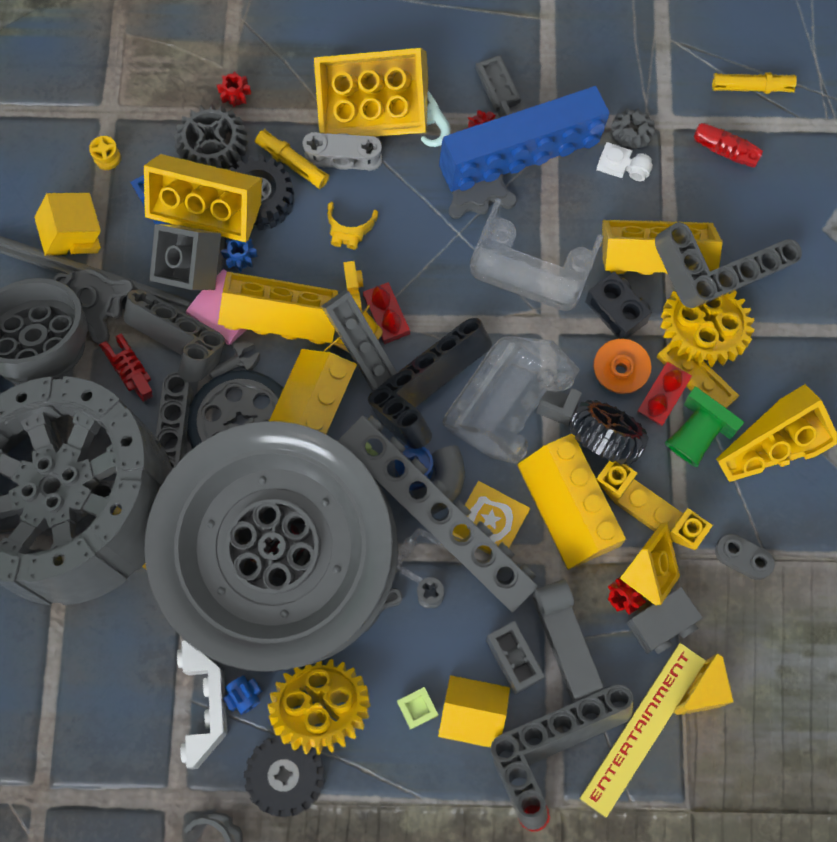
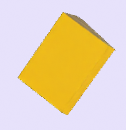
[620,522,680,605]
[673,654,734,715]
[438,675,510,748]

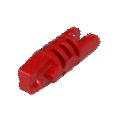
[694,123,763,168]
[99,333,153,402]

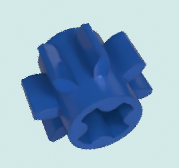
[221,239,258,272]
[222,675,263,715]

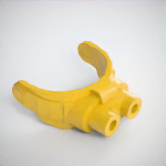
[327,202,379,250]

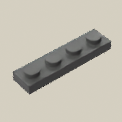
[321,290,397,391]

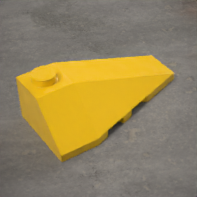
[716,384,837,482]

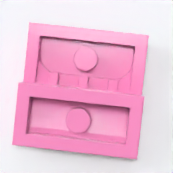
[186,269,247,346]

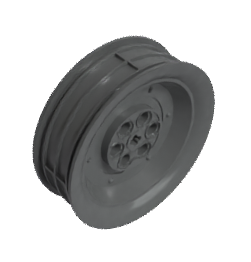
[145,421,398,671]

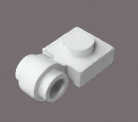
[597,142,653,181]

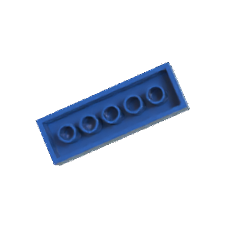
[439,86,610,192]

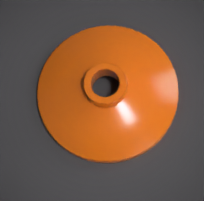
[593,339,651,394]

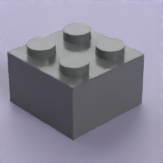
[149,224,221,290]

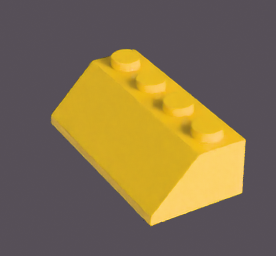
[144,154,262,242]
[602,220,723,275]
[218,271,338,344]
[269,349,357,435]
[517,434,626,570]

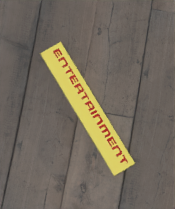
[579,643,706,817]

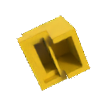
[34,193,101,256]

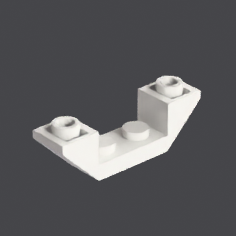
[177,641,227,769]

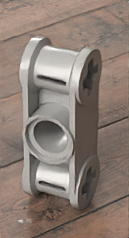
[302,132,383,171]

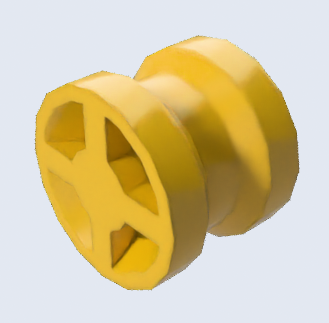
[89,136,121,170]

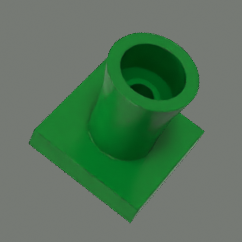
[664,386,744,468]

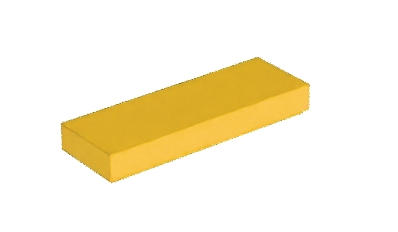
[656,343,739,409]

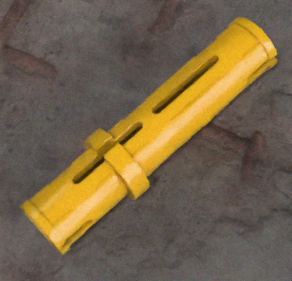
[712,72,797,94]
[255,129,330,189]

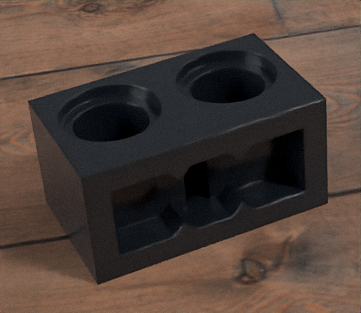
[585,271,652,339]

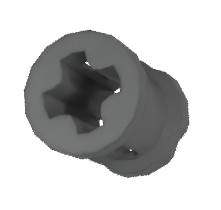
[417,577,444,609]

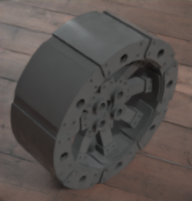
[0,376,172,605]

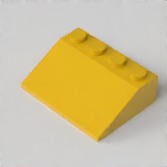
[314,48,428,137]

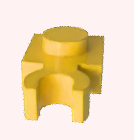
[343,261,364,312]

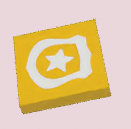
[453,481,530,555]

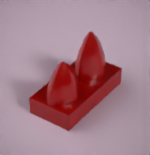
[363,282,410,344]
[637,362,692,426]

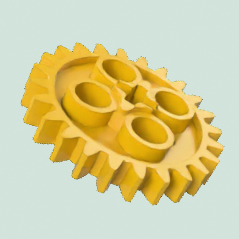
[660,291,755,367]
[268,659,370,755]

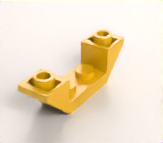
[596,460,713,550]

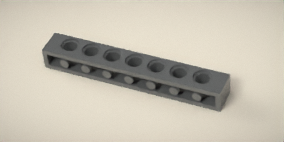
[338,415,538,613]

